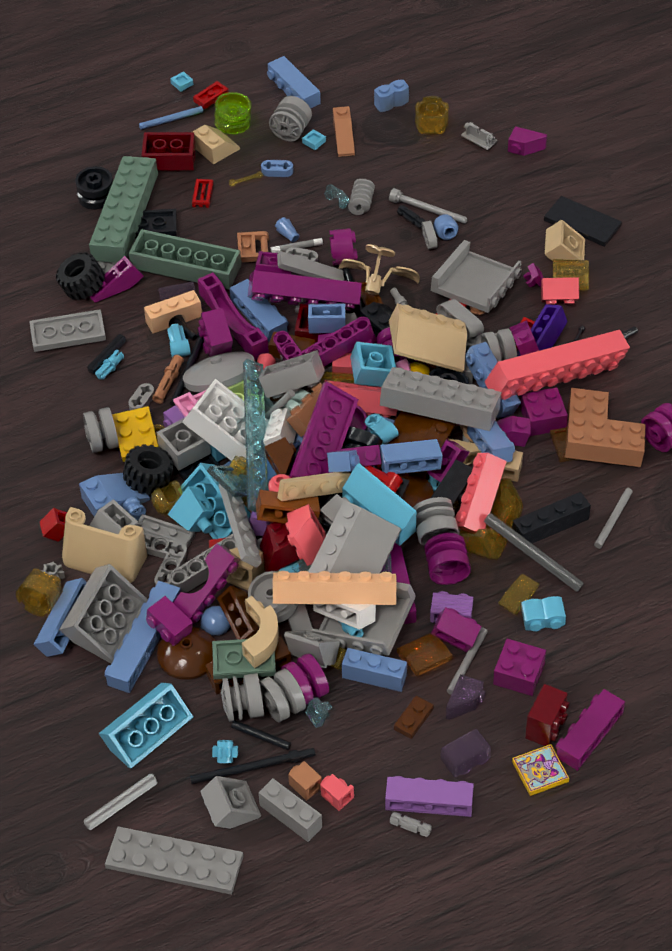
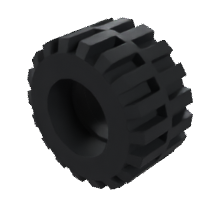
[56,252,105,300]
[123,444,174,495]

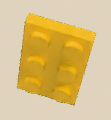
[112,406,158,462]

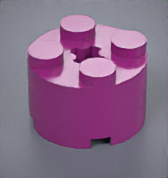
[329,228,358,266]

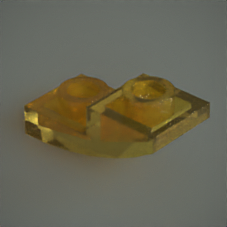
[499,574,539,615]

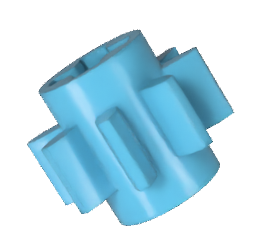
[212,740,238,763]

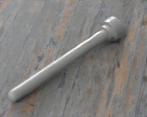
[389,188,467,223]

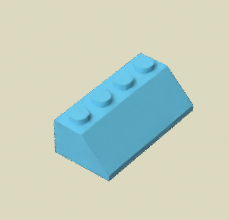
[178,463,251,539]
[342,463,417,546]
[99,683,193,768]

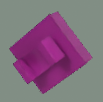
[524,263,544,287]

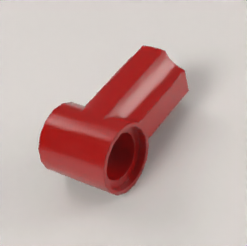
[365,465,403,493]

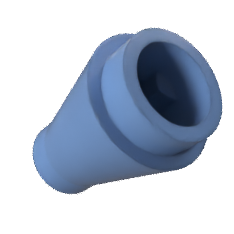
[275,217,299,243]

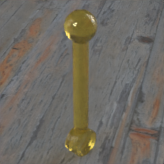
[229,171,263,186]

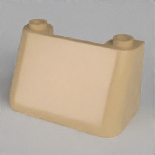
[62,507,147,583]

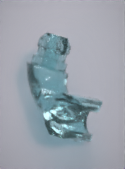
[324,184,349,208]

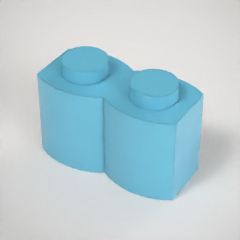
[521,596,566,631]

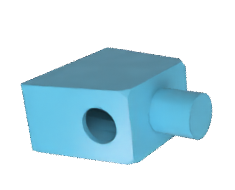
[168,486,214,534]

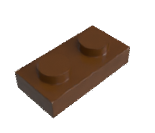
[394,696,434,739]

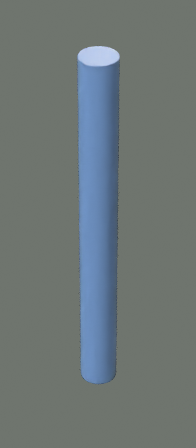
[139,106,203,130]

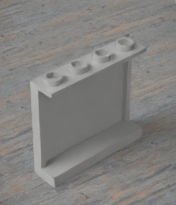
[431,240,522,313]
[311,582,416,656]

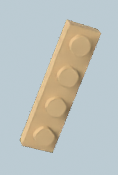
[277,471,351,501]

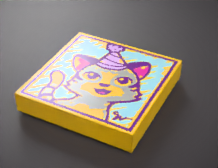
[512,744,569,796]

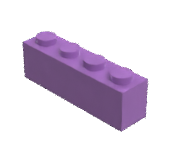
[385,776,474,817]

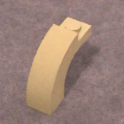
[242,596,279,668]

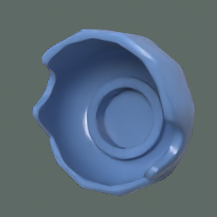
[201,606,231,636]

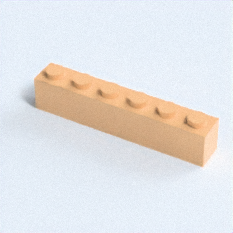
[273,571,396,605]

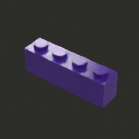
[517,304,568,357]

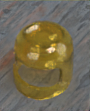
[151,480,182,515]

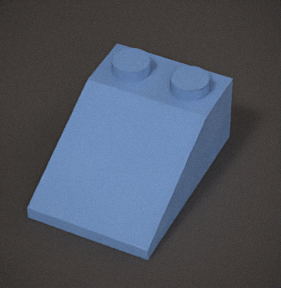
[79,473,150,516]

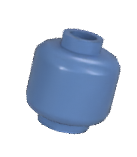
[433,214,458,240]

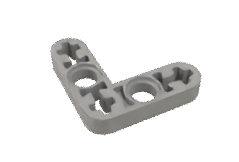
[144,532,188,586]

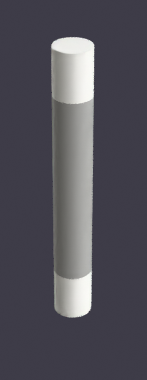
[270,238,323,253]

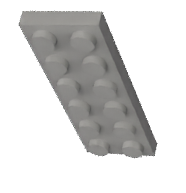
[105,827,243,895]

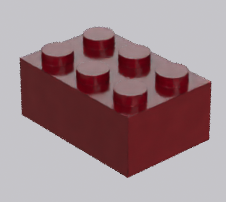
[141,132,196,170]

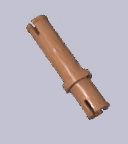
[152,355,184,404]

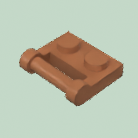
[237,231,269,262]

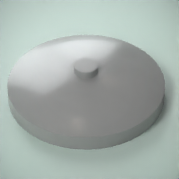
[183,352,256,392]

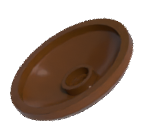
[157,627,215,680]

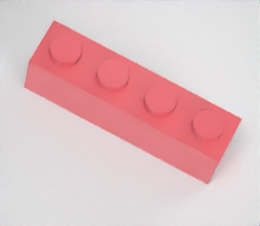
[324,380,397,418]
[455,453,507,535]

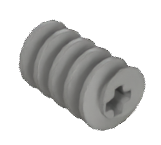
[348,179,375,215]

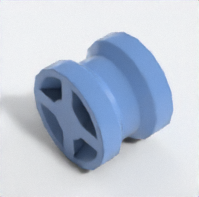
[122,497,146,520]

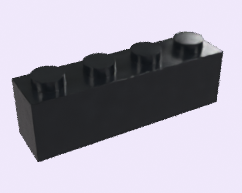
[416,460,473,527]
[512,492,591,544]

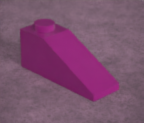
[90,256,143,302]
[510,320,539,356]

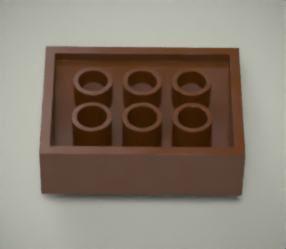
[387,411,458,479]

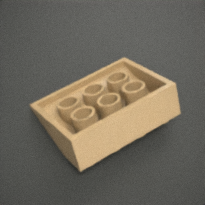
[389,303,467,373]

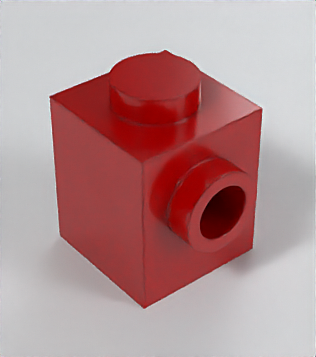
[40,508,67,542]

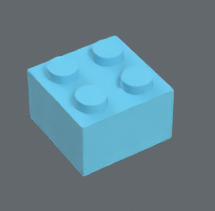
[350,342,396,387]

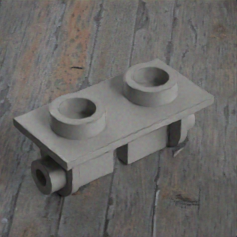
[461,122,498,150]

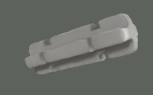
[390,812,432,837]

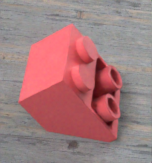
[286,504,326,566]

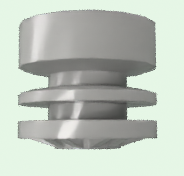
[269,96,312,141]
[413,497,459,546]
[221,673,264,722]

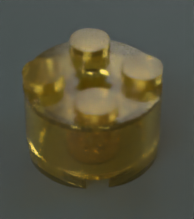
[415,96,449,134]
[16,568,63,616]

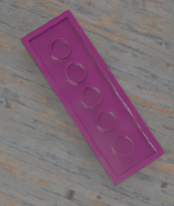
[289,381,359,496]

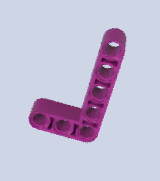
[273,317,374,367]

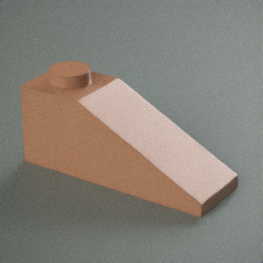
[333,106,355,157]

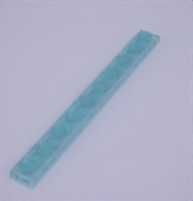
[243,359,268,512]

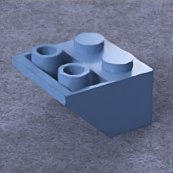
[308,303,346,333]

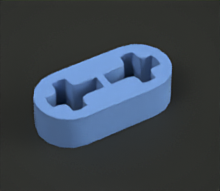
[261,160,293,177]

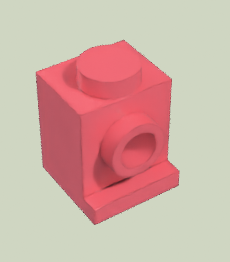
[320,774,354,811]

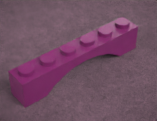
[198,273,269,360]

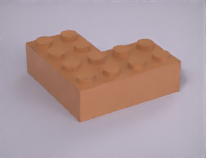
[565,388,645,467]

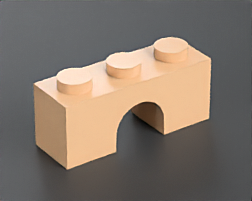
[144,290,202,334]

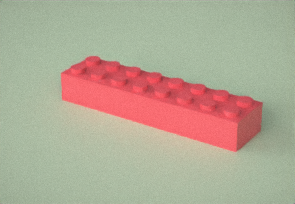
[484,330,630,400]

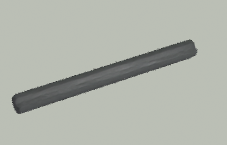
[484,513,584,592]

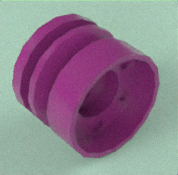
[424,533,471,585]

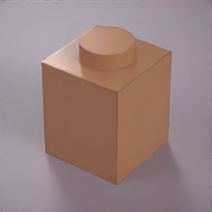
[288,761,322,801]

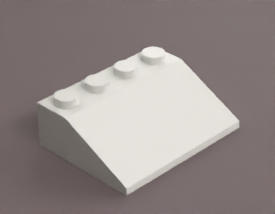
[182,379,269,469]

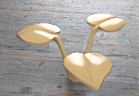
[339,244,420,295]

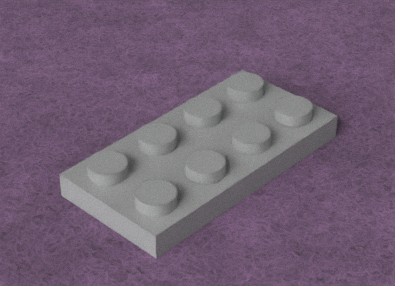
[29,309,106,352]

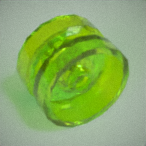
[214,92,251,134]

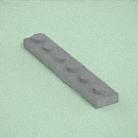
[218,480,262,568]

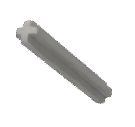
[84,774,157,830]

